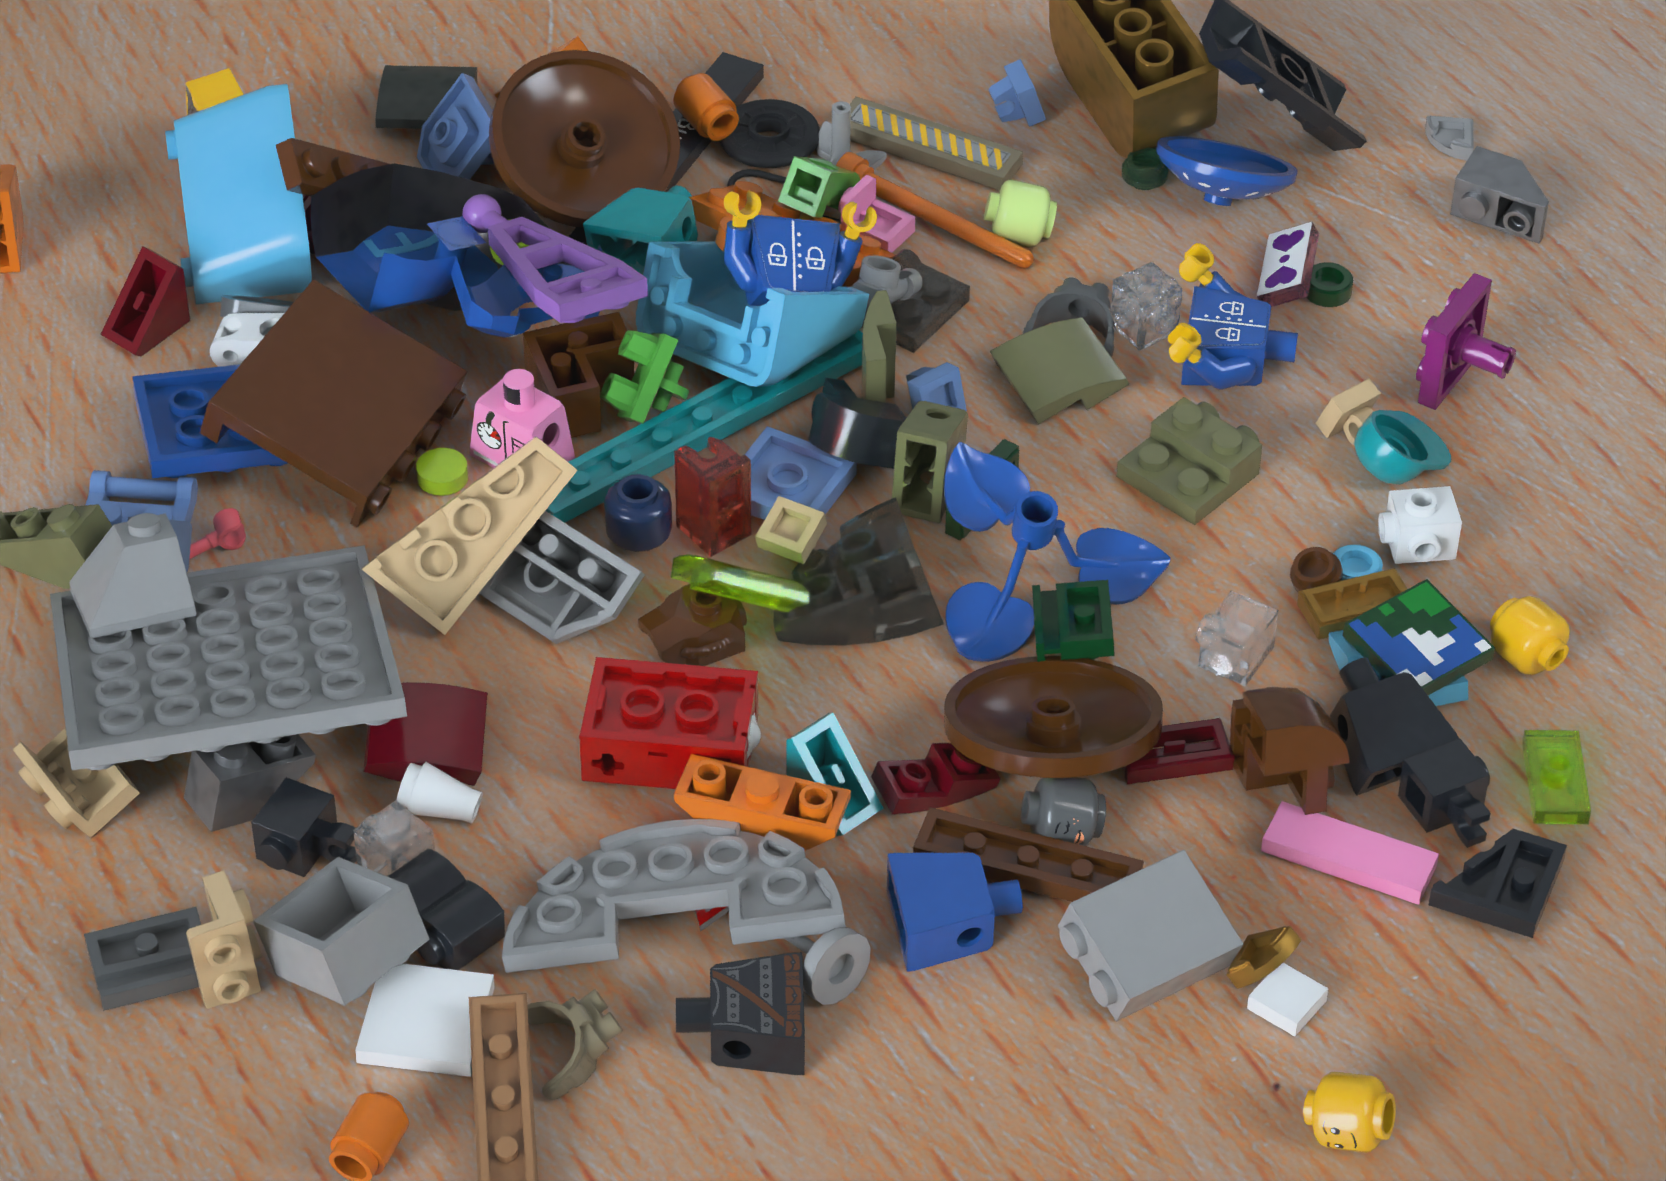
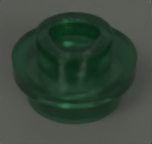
[1121,148,1169,190]

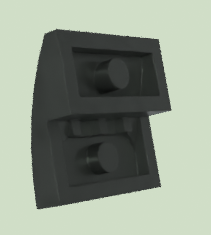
[375,65,477,129]

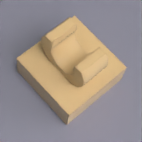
[1316,378,1381,445]
[755,496,827,564]

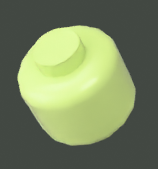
[984,179,1057,247]

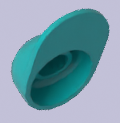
[1354,410,1451,485]

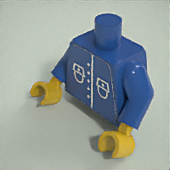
[724,190,877,306]
[1168,243,1298,390]

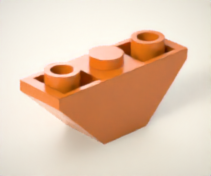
[674,754,851,851]

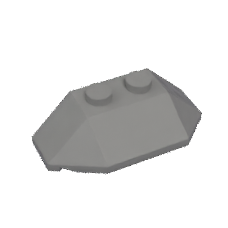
[479,511,645,644]

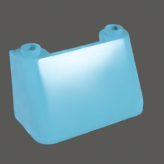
[165,84,312,305]
[636,241,869,387]

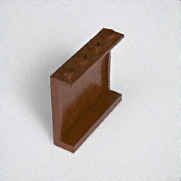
[200,279,467,527]

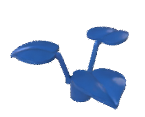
[944,442,1171,662]

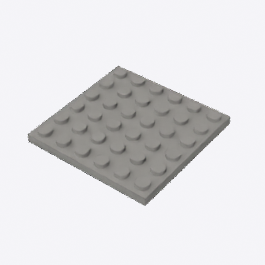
[50,545,407,770]

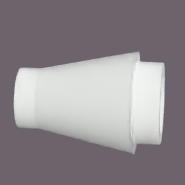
[397,762,483,824]

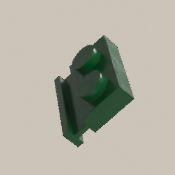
[1032,580,1115,662]

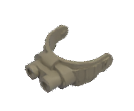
[528,989,623,1100]

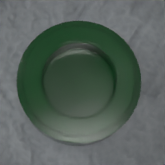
[1303,262,1353,307]

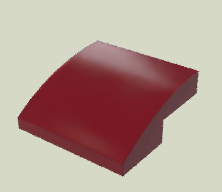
[363,682,488,786]

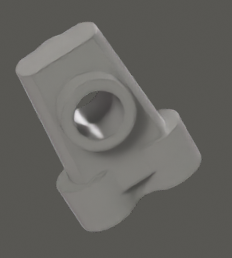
[852,255,923,312]

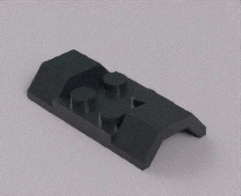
[1199,0,1367,151]

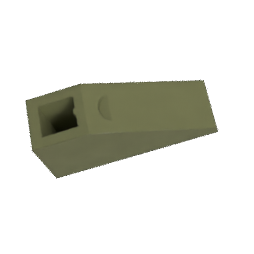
[0,504,112,589]

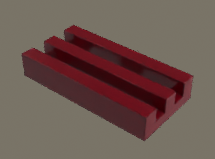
[1122,718,1234,785]

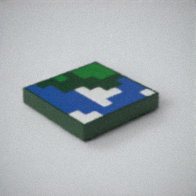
[1342,579,1495,695]

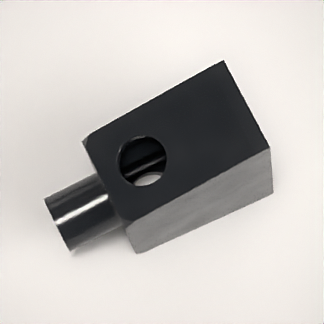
[1330,658,1459,796]

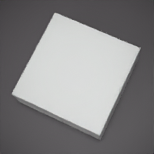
[1247,963,1329,1036]

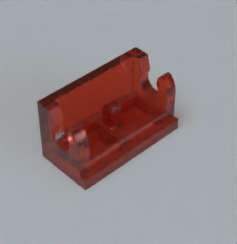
[674,437,752,557]

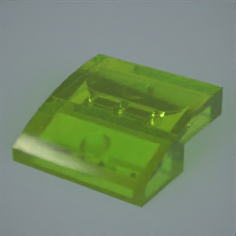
[671,554,810,612]

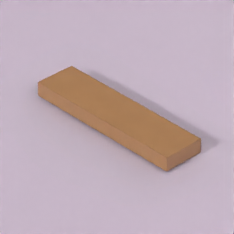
[468,993,538,1181]

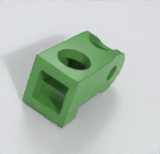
[778,156,860,218]

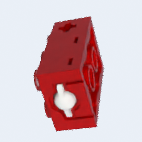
[579,657,761,789]

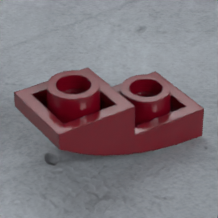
[871,743,1001,815]

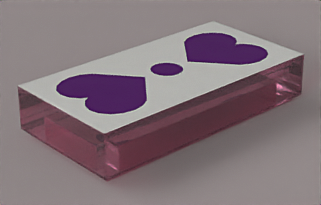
[1257,222,1319,307]

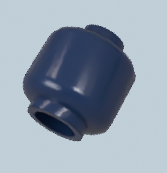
[604,474,672,552]

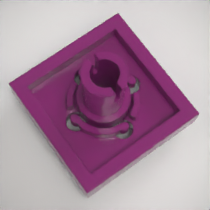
[1416,273,1516,410]

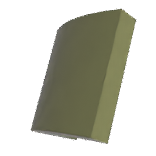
[862,290,896,402]
[990,317,1129,425]

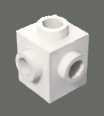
[1378,486,1462,564]

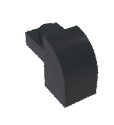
[808,378,907,469]

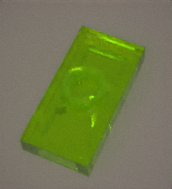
[1522,730,1591,825]

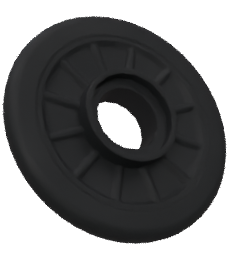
[719,99,820,168]

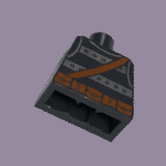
[676,952,805,1075]

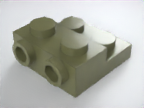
[1116,397,1263,525]

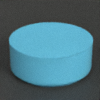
[1333,545,1383,581]

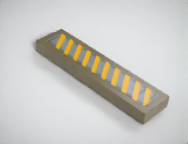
[850,97,1023,190]

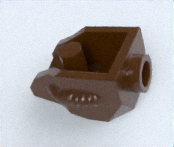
[638,580,747,666]

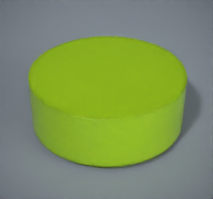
[416,448,468,496]

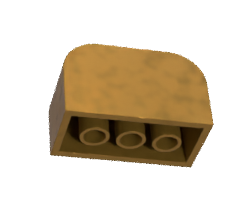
[1049,0,1219,158]

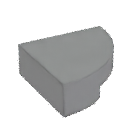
[1425,116,1474,161]

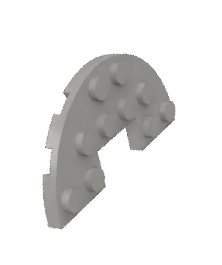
[502,819,846,973]

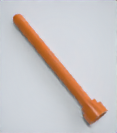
[836,152,1034,268]

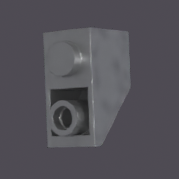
[1450,146,1549,244]
[184,734,316,832]

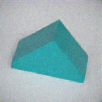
[786,712,884,836]

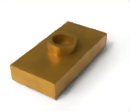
[1297,568,1408,640]

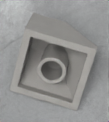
[69,513,197,639]

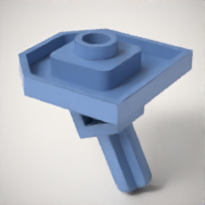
[417,73,494,180]

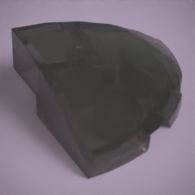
[773,497,944,645]

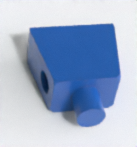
[886,853,1023,972]

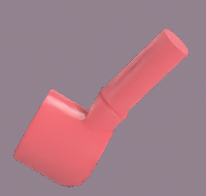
[189,508,246,560]

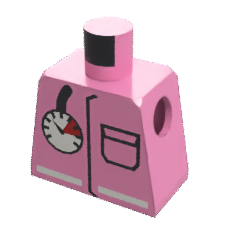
[470,369,575,468]

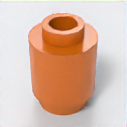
[673,73,739,141]
[329,1092,409,1181]

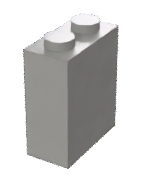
[1058,850,1244,1021]

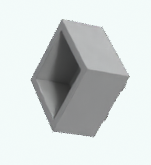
[253,857,430,1006]

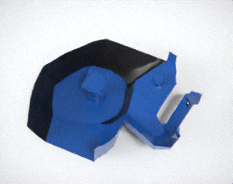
[311,163,603,338]

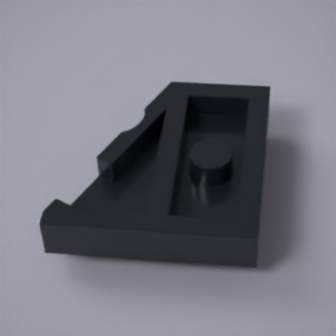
[1428,828,1567,938]

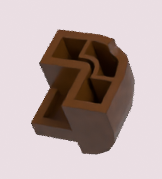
[1230,687,1350,815]

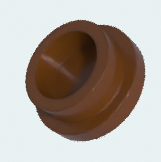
[1290,547,1343,592]

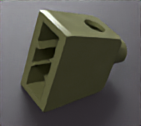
[891,401,968,523]

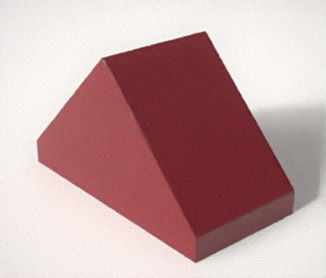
[100,246,190,357]

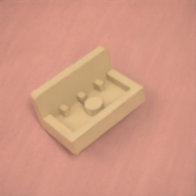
[12,728,140,838]
[186,870,262,1009]

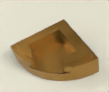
[1226,926,1301,989]

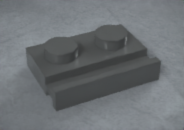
[84,907,202,1011]

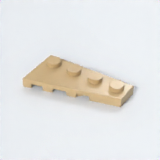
[361,436,578,635]

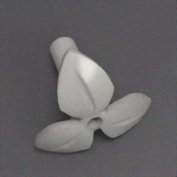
[816,101,887,170]

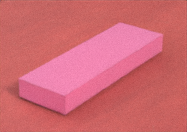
[1261,801,1439,905]

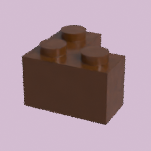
[523,312,635,438]

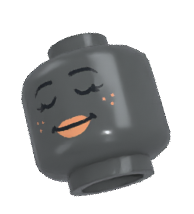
[1021,777,1106,846]

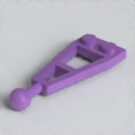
[462,194,648,323]

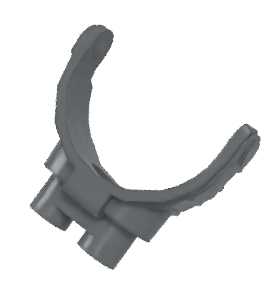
[1023,277,1114,357]

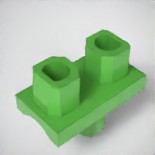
[600,330,689,424]

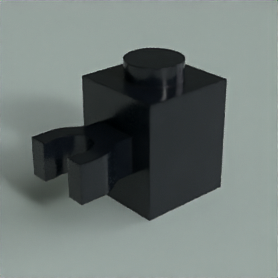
[1398,738,1491,848]
[251,777,360,877]

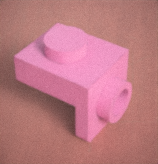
[838,175,915,253]

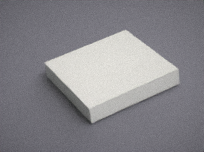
[355,964,495,1077]

